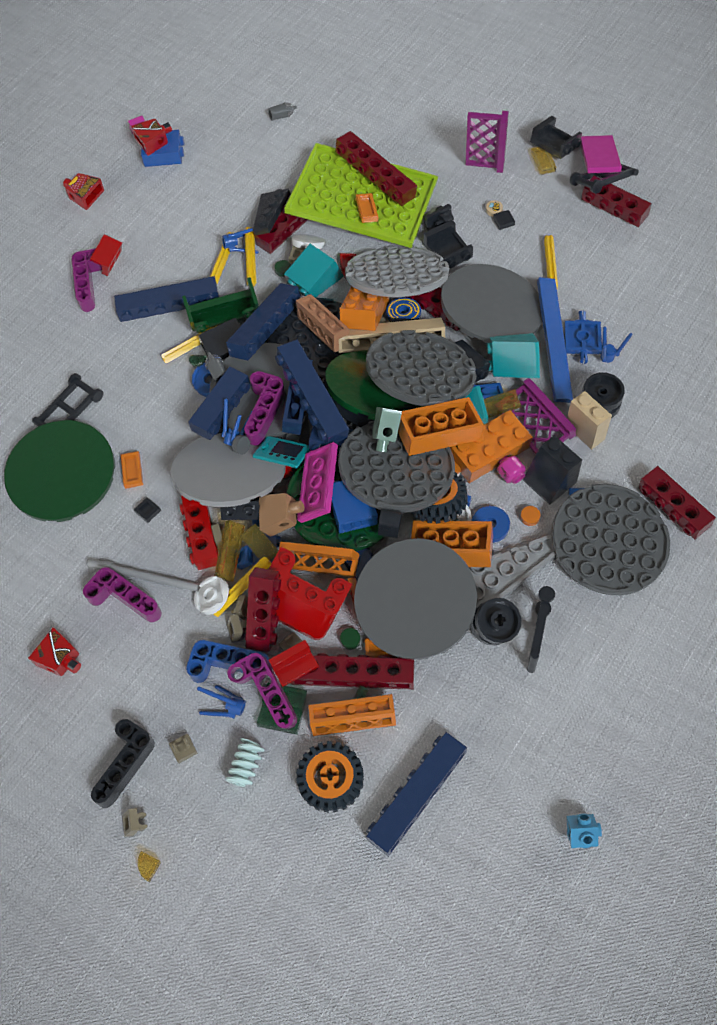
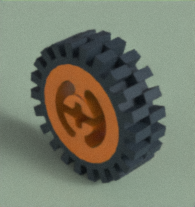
[411,472,468,524]
[296,741,364,813]

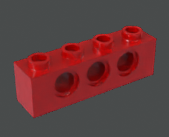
[179,496,221,571]

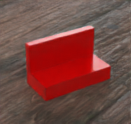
[90,234,123,276]
[269,640,319,687]

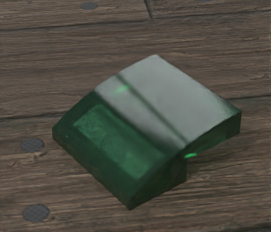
[257,682,307,735]

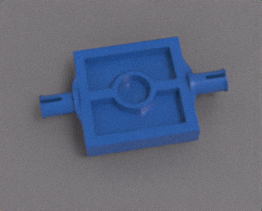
[564,310,602,364]

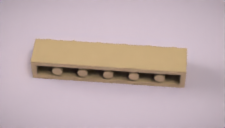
[339,318,445,353]

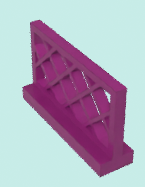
[465,110,509,173]
[495,378,576,454]

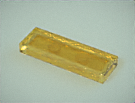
[214,520,245,582]

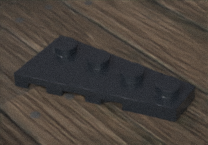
[253,188,291,235]

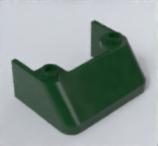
[182,277,259,333]

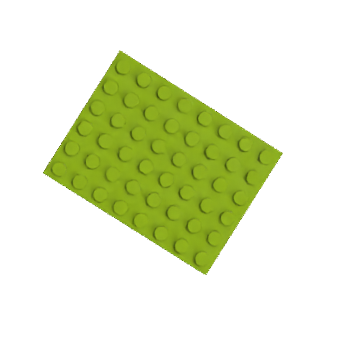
[285,143,438,248]

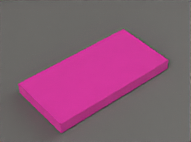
[581,135,622,173]
[297,442,338,523]

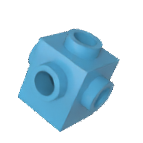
[566,813,602,848]

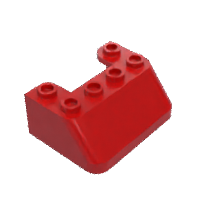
[262,547,352,640]

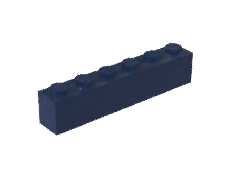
[114,276,219,322]
[226,283,301,361]
[275,339,349,445]
[366,732,467,857]

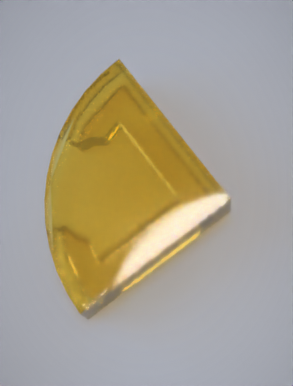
[138,851,161,883]

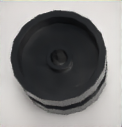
[582,372,625,418]
[470,598,521,646]

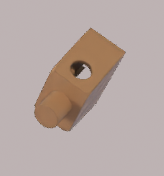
[259,493,305,537]

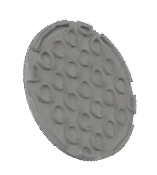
[345,246,449,297]
[171,433,286,507]

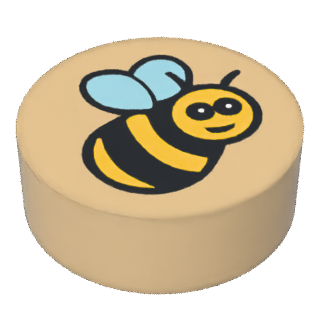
[486,200,503,217]

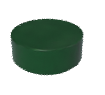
[275,260,291,277]
[340,628,361,650]

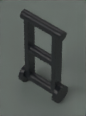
[570,164,639,194]
[32,373,104,427]
[527,586,555,673]

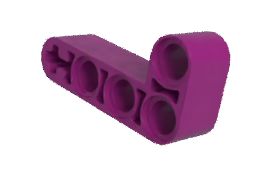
[72,248,102,312]
[244,371,285,445]
[83,567,162,622]
[227,653,297,729]

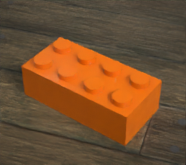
[340,286,389,331]
[398,397,484,456]
[450,410,533,484]
[411,521,493,567]

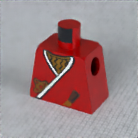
[131,119,172,156]
[28,628,81,676]

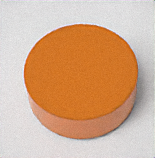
[520,506,540,526]

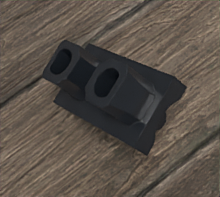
[423,204,454,231]

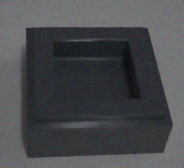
[493,210,515,230]
[134,497,161,523]

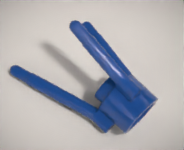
[222,228,259,254]
[600,326,633,363]
[222,399,252,446]
[197,685,246,719]

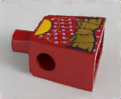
[63,173,105,210]

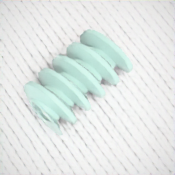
[225,738,264,787]

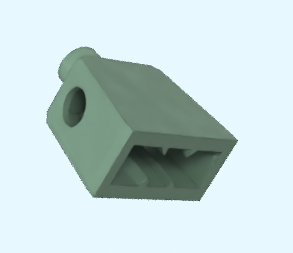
[372,407,402,453]

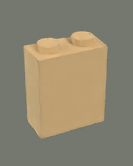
[567,391,612,450]

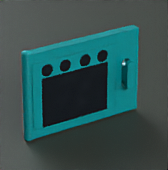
[253,436,309,468]

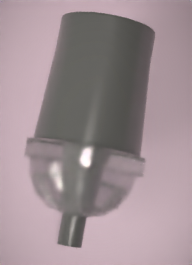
[268,102,297,121]
[205,352,226,383]

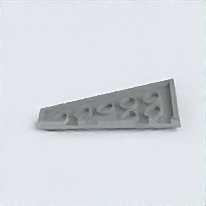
[469,534,556,607]

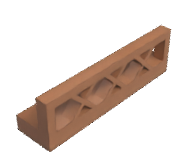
[296,294,349,352]

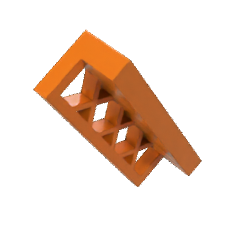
[279,542,359,577]
[309,694,396,736]

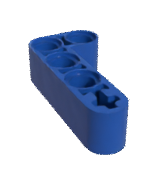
[186,640,271,683]

